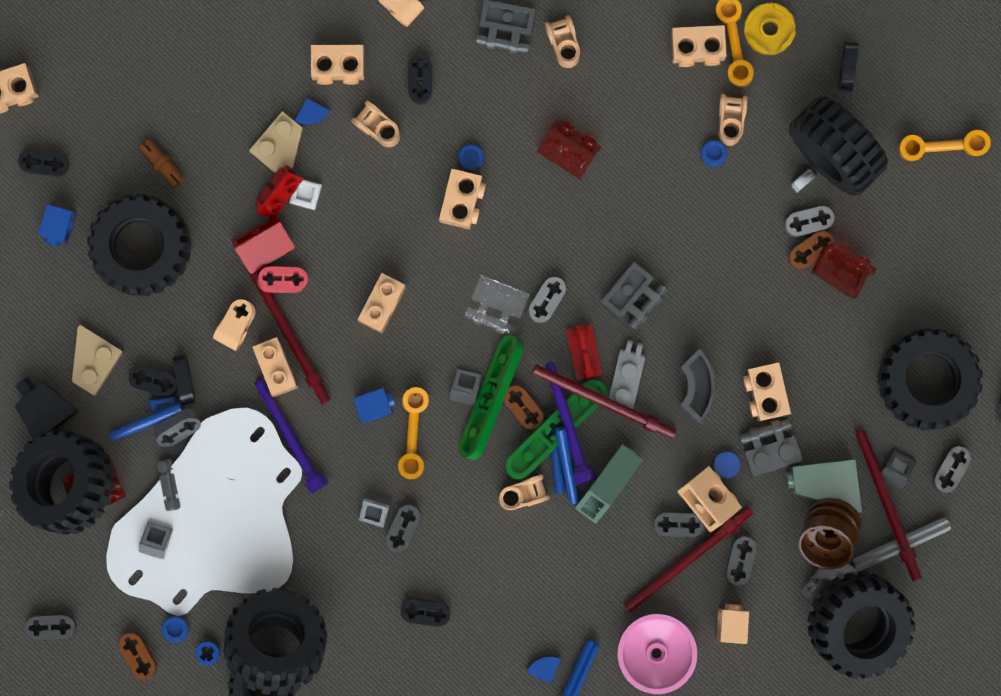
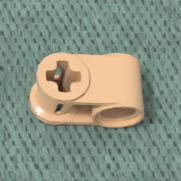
[378,0,424,27]
[544,15,580,68]
[718,94,747,146]
[351,100,401,147]
[213,299,256,351]
[498,474,551,511]

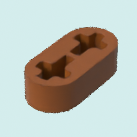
[788,231,835,270]
[504,385,543,430]
[119,633,157,680]

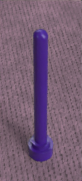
[545,361,596,485]
[255,379,328,494]

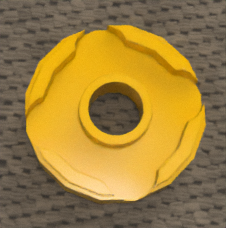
[744,3,796,55]

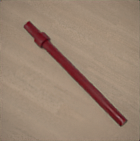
[246,268,331,405]
[532,364,676,439]
[856,430,922,582]
[624,506,754,612]

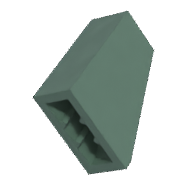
[575,444,643,524]
[786,460,862,513]

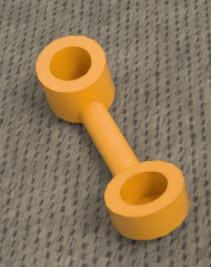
[716,0,754,87]
[898,130,991,161]
[397,387,429,479]

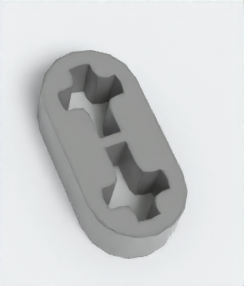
[785,206,834,237]
[529,277,566,323]

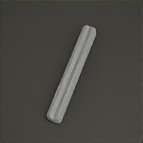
[852,517,951,571]

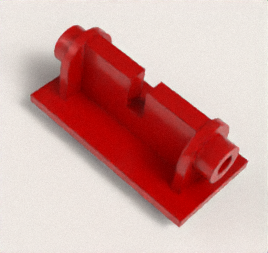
[255,164,304,218]
[566,324,602,381]

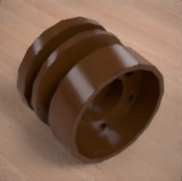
[799,498,861,570]

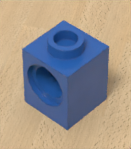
[38,205,76,247]
[353,388,396,424]

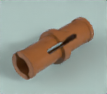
[139,138,186,188]

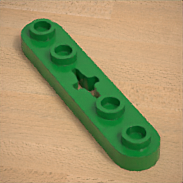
[459,334,524,460]
[505,380,607,480]

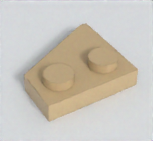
[249,111,303,174]
[72,325,123,396]

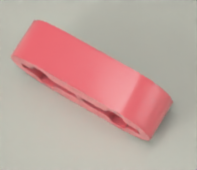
[257,267,308,293]

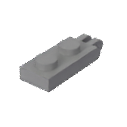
[609,340,646,409]

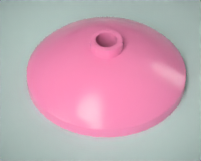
[617,614,697,694]

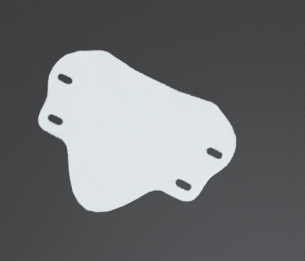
[106,407,302,616]

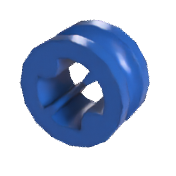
[195,641,220,665]

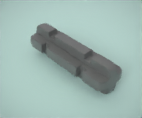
[157,459,181,511]

